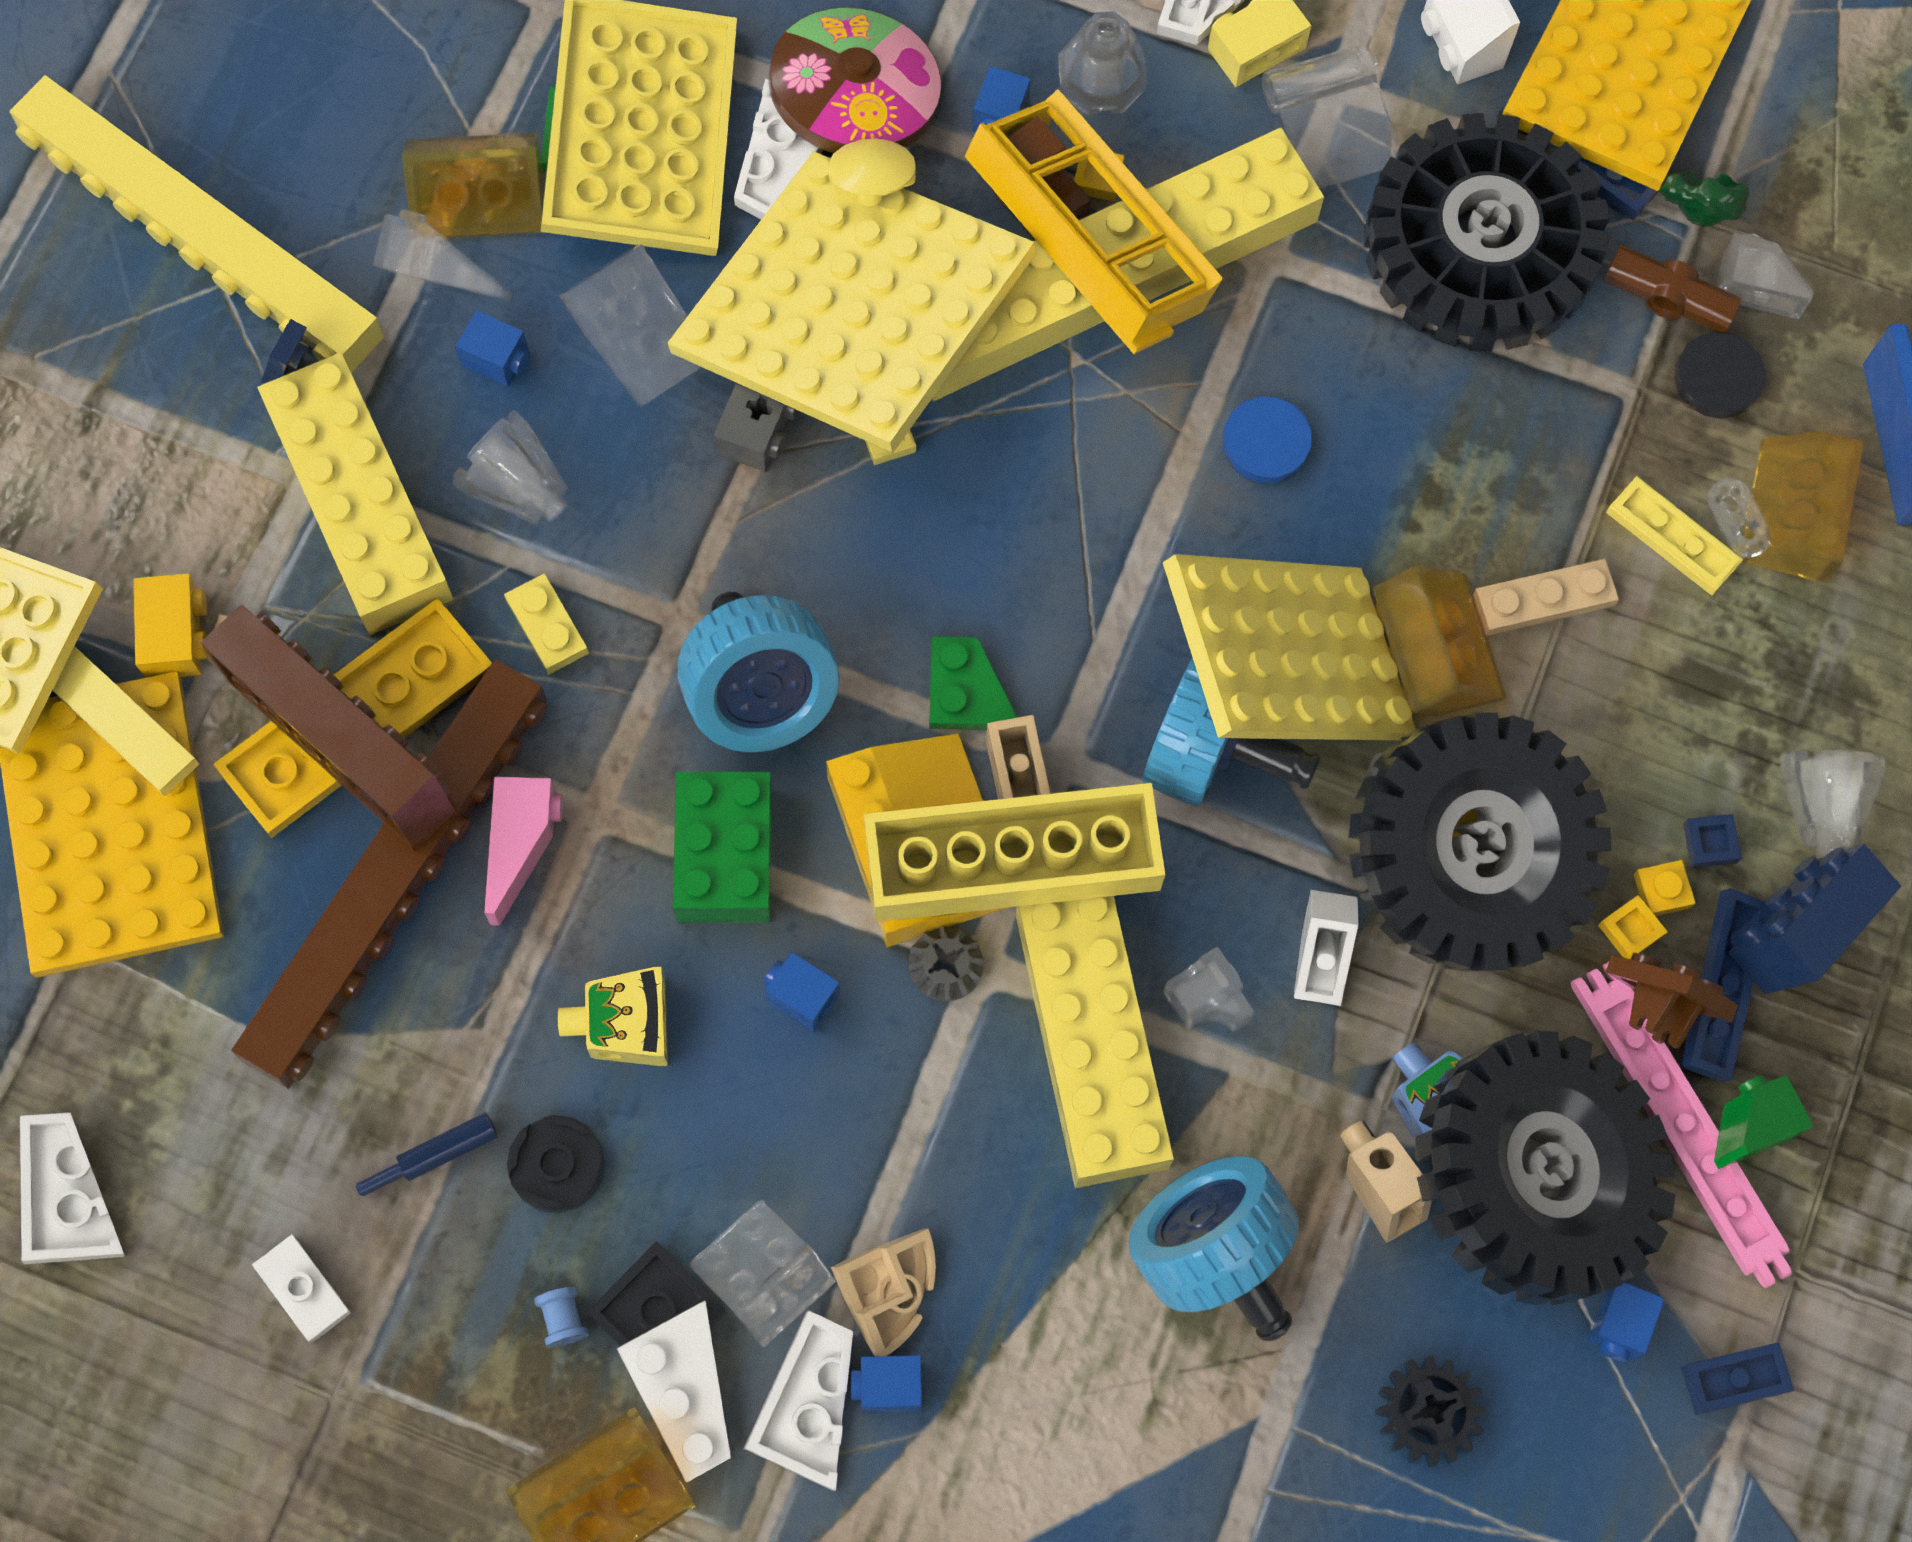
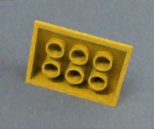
[826,734,1009,948]

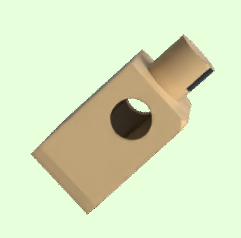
[1340,1121,1432,1243]

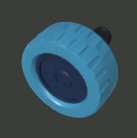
[677,592,840,753]
[1142,657,1321,806]
[1128,1156,1299,1341]

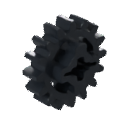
[1375,1356,1486,1467]

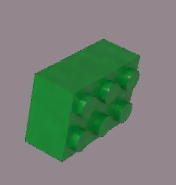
[673,772,772,923]

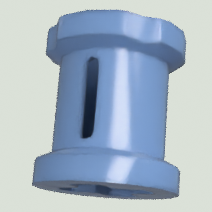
[534,1286,589,1348]

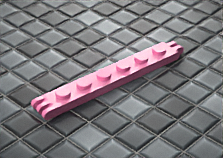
[1571,962,1792,1288]

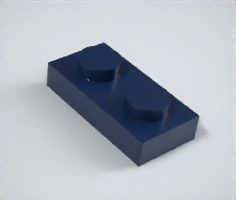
[261,319,309,384]
[1681,1342,1794,1415]

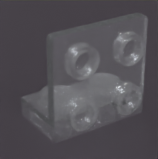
[690,1200,836,1348]

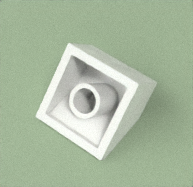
[1421,0,1520,85]

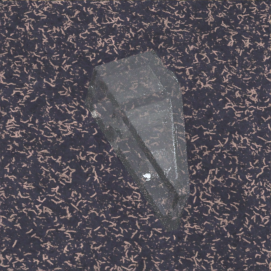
[373,209,512,301]

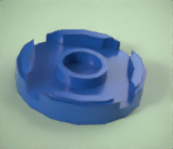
[1222,396,1312,484]

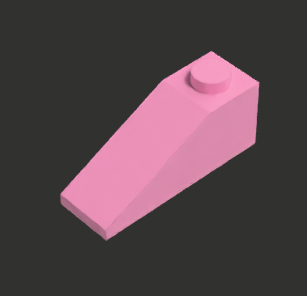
[484,777,563,925]

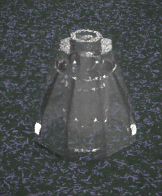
[1057,11,1147,115]
[453,410,568,525]
[1780,750,1885,858]

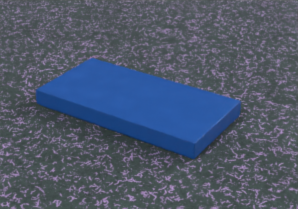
[1863,323,1912,526]

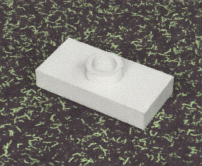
[252,1234,351,1344]

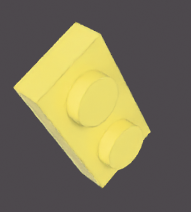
[504,573,589,675]

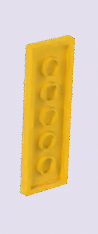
[213,598,492,838]

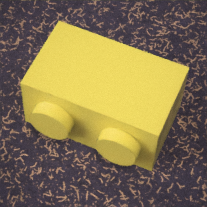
[1208,0,1312,87]

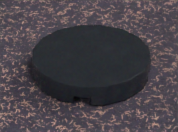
[1674,332,1765,419]
[507,1115,605,1213]

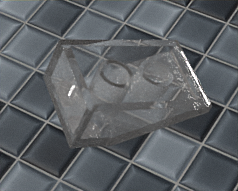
[559,244,701,407]

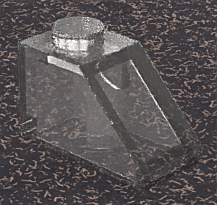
[1716,233,1813,319]

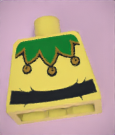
[558,967,668,1066]

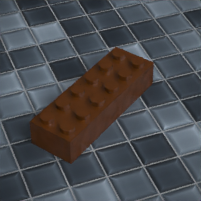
[200,604,456,851]

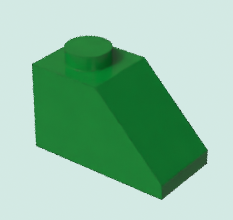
[1714,1074,1814,1170]

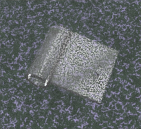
[1262,44,1399,189]

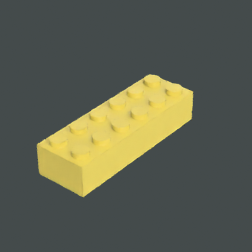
[257,352,454,636]
[864,783,1165,922]
[1016,896,1174,1188]

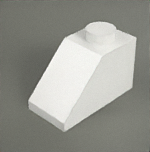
[1294,890,1358,1006]

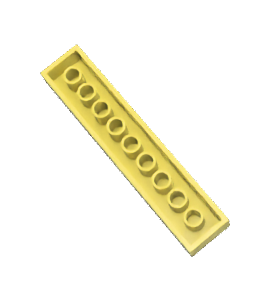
[932,128,1324,401]

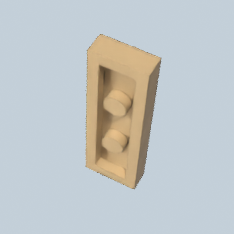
[1473,559,1619,636]

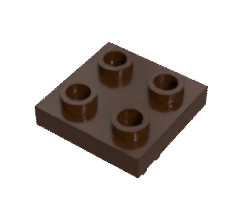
[1606,953,1738,1048]

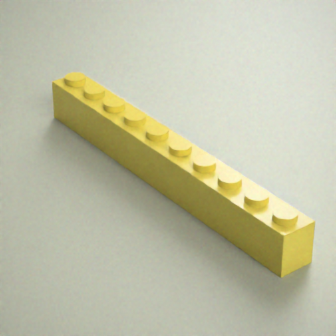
[9,75,384,373]

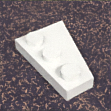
[734,78,823,219]
[20,1113,125,1264]
[616,1301,731,1483]
[744,1311,853,1491]

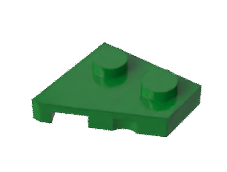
[929,636,1017,730]

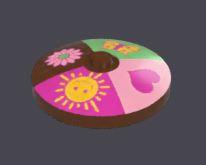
[768,7,941,153]

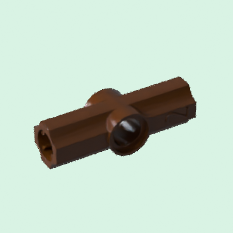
[1603,244,1742,333]

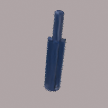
[356,1112,498,1196]

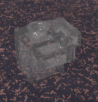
[1163,946,1254,1032]

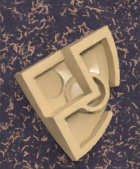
[831,1228,936,1357]

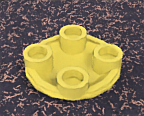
[828,138,916,206]

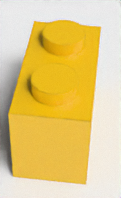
[133,573,208,678]

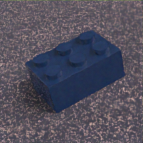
[1728,844,1901,994]

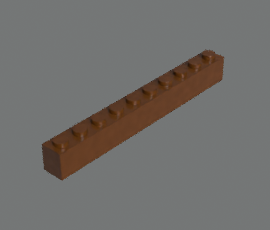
[231,659,547,1089]

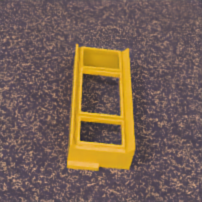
[965,89,1223,354]

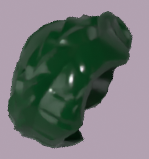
[1660,169,1749,227]

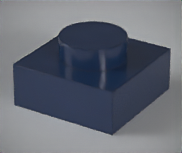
[1683,814,1742,868]

